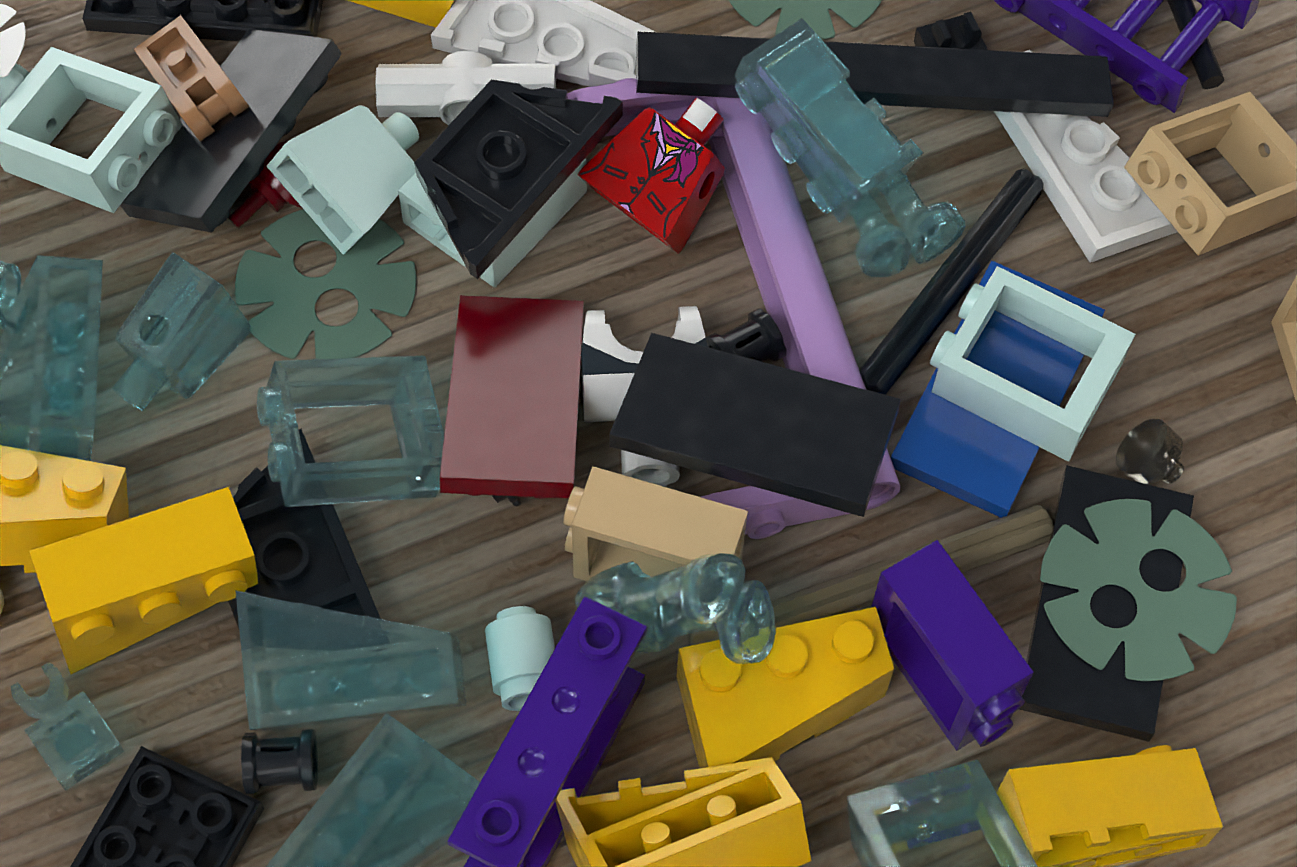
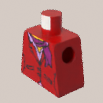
[577,97,725,254]

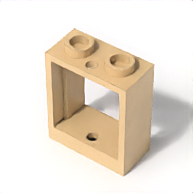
[1124,92,1297,256]
[563,466,748,620]

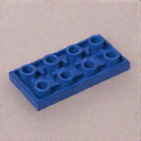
[891,260,1105,518]

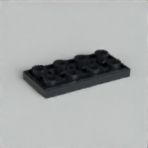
[82,0,323,42]
[120,29,342,233]
[610,332,900,517]
[1019,465,1194,742]
[70,746,264,867]

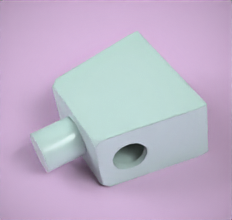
[267,105,419,255]

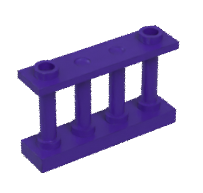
[994,0,1260,113]
[447,596,647,867]

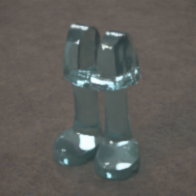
[809,109,965,277]
[575,553,776,664]

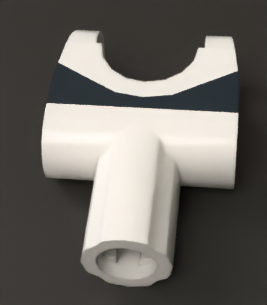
[581,306,708,487]

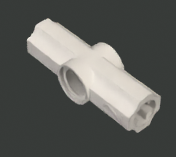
[375,50,556,125]

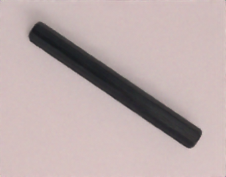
[859,169,1044,395]

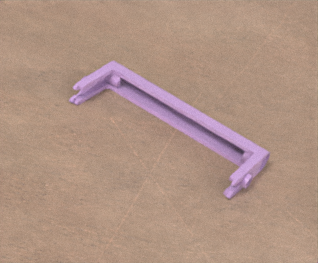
[567,78,900,539]

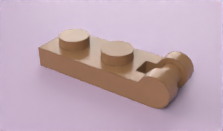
[134,15,249,142]

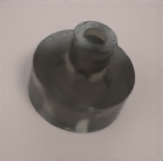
[1116,419,1184,485]

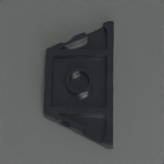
[414,79,623,279]
[228,428,392,654]

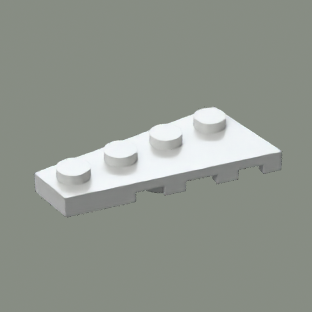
[431,0,655,87]
[994,50,1178,263]

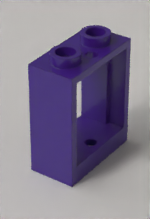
[871,540,1034,751]

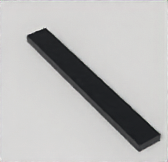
[636,31,1114,117]

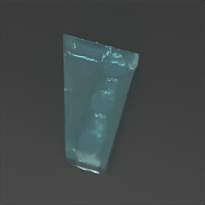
[734,18,923,223]
[0,255,103,461]
[235,590,467,732]
[266,713,480,867]

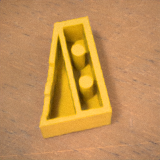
[0,445,129,573]
[29,487,258,675]
[676,607,894,768]
[987,745,1223,867]
[555,757,811,867]

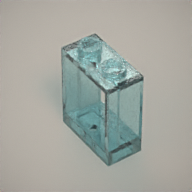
[257,356,444,507]
[847,760,1038,867]

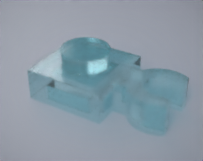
[11,662,124,791]

